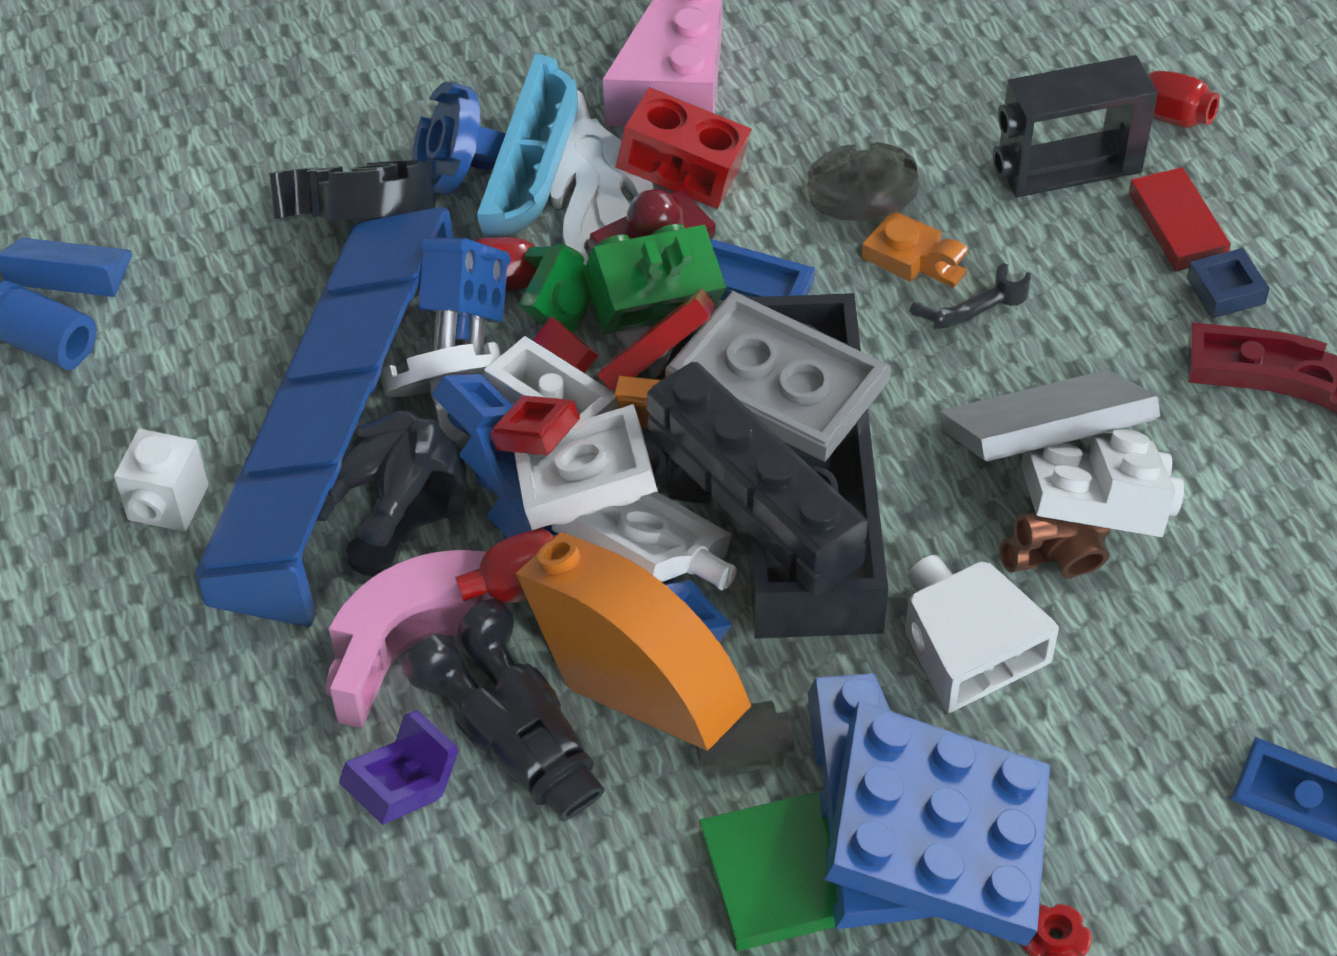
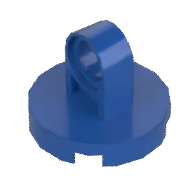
[412,82,506,196]

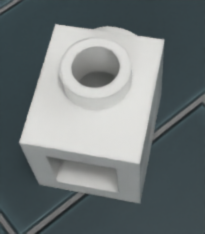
[114,428,209,532]

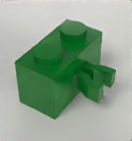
[583,224,726,335]

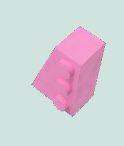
[603,0,723,127]

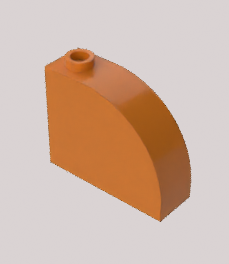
[516,532,751,751]

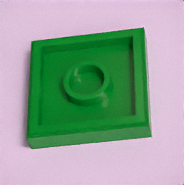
[699,790,837,952]

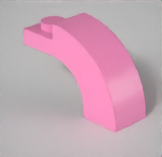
[326,550,493,729]

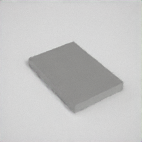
[665,291,891,462]
[939,370,1160,462]

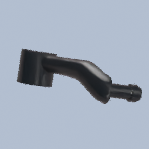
[909,263,1031,329]

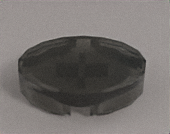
[807,142,920,221]

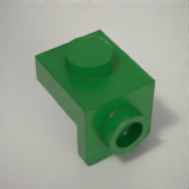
[519,243,591,333]

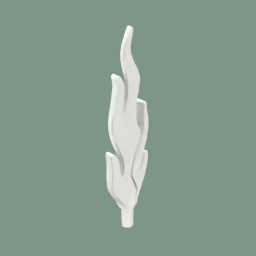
[550,91,669,379]

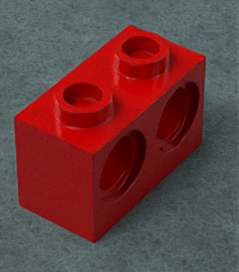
[615,87,752,209]

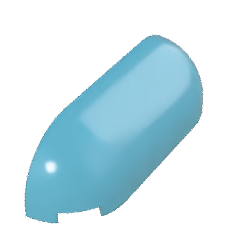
[477,54,578,237]

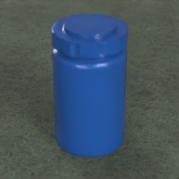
[0,280,97,370]

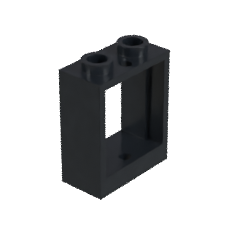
[993,55,1158,198]

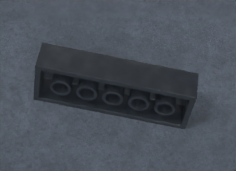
[747,293,889,639]

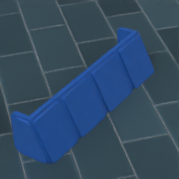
[195,207,453,627]

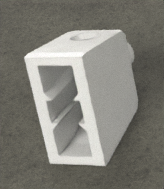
[905,555,1059,714]

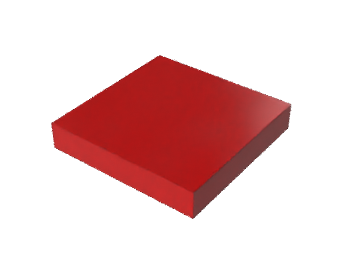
[597,288,715,391]

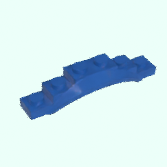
[432,374,732,642]

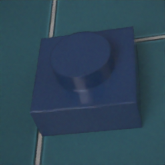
[1187,248,1270,318]

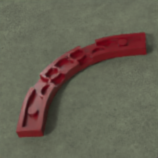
[1188,322,1337,413]

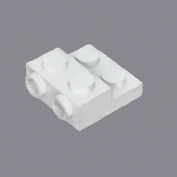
[1021,429,1184,537]

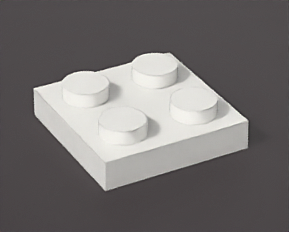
[514,404,658,530]

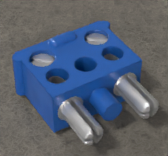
[418,237,511,356]

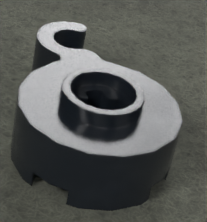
[269,160,436,226]

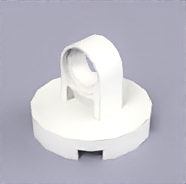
[380,342,501,450]

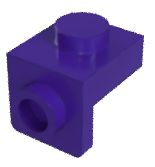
[338,710,458,825]

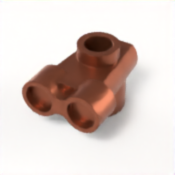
[1000,513,1110,578]

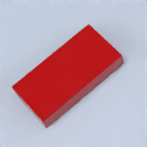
[1129,167,1231,271]

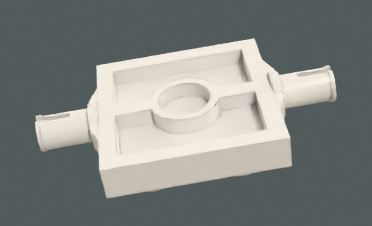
[551,492,737,590]

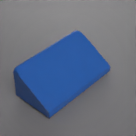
[0,238,132,297]
[1230,737,1337,843]

